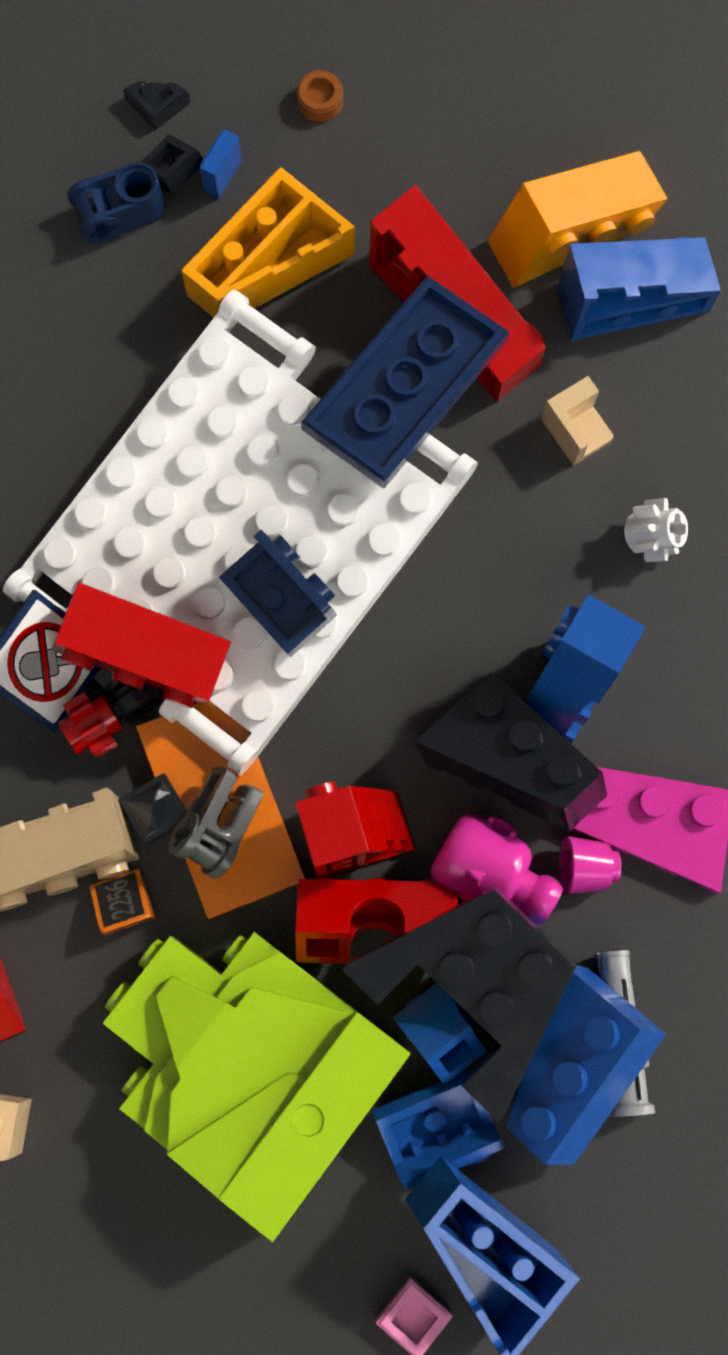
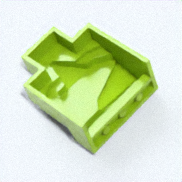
[103,932,411,1242]

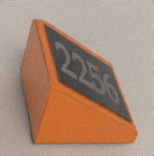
[90,869,156,936]

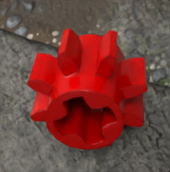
[58,692,123,759]

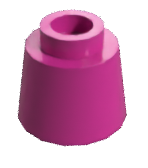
[558,836,622,895]

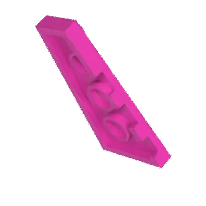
[571,767,728,894]

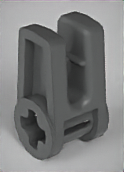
[168,767,264,879]

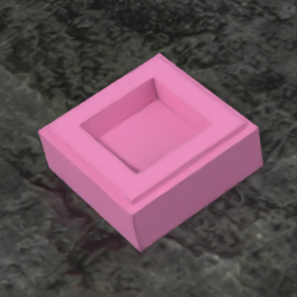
[376,1276,453,1355]

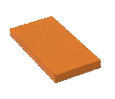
[136,701,305,920]

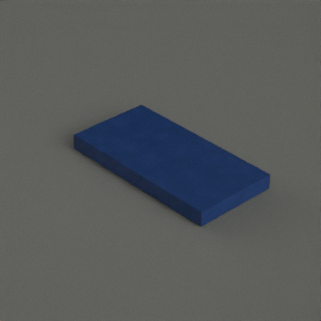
[301,276,510,489]

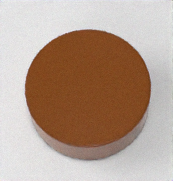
[296,70,344,122]

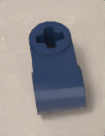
[67,162,166,243]

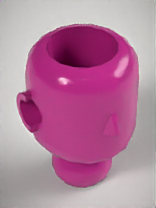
[430,814,563,924]

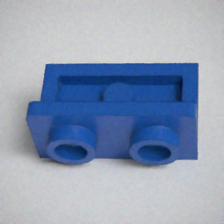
[372,1068,504,1191]

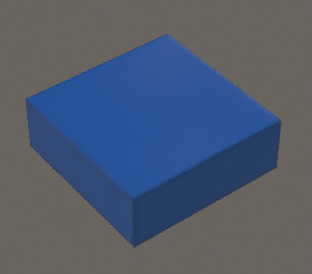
[199,129,242,199]

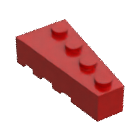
[369,184,546,402]

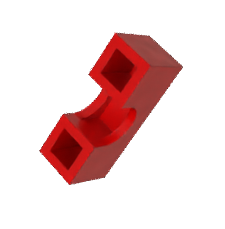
[295,877,458,963]

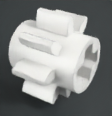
[624,498,688,562]

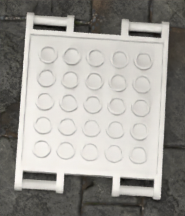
[3,289,478,776]

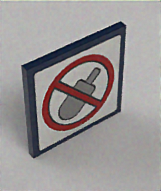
[0,589,100,733]

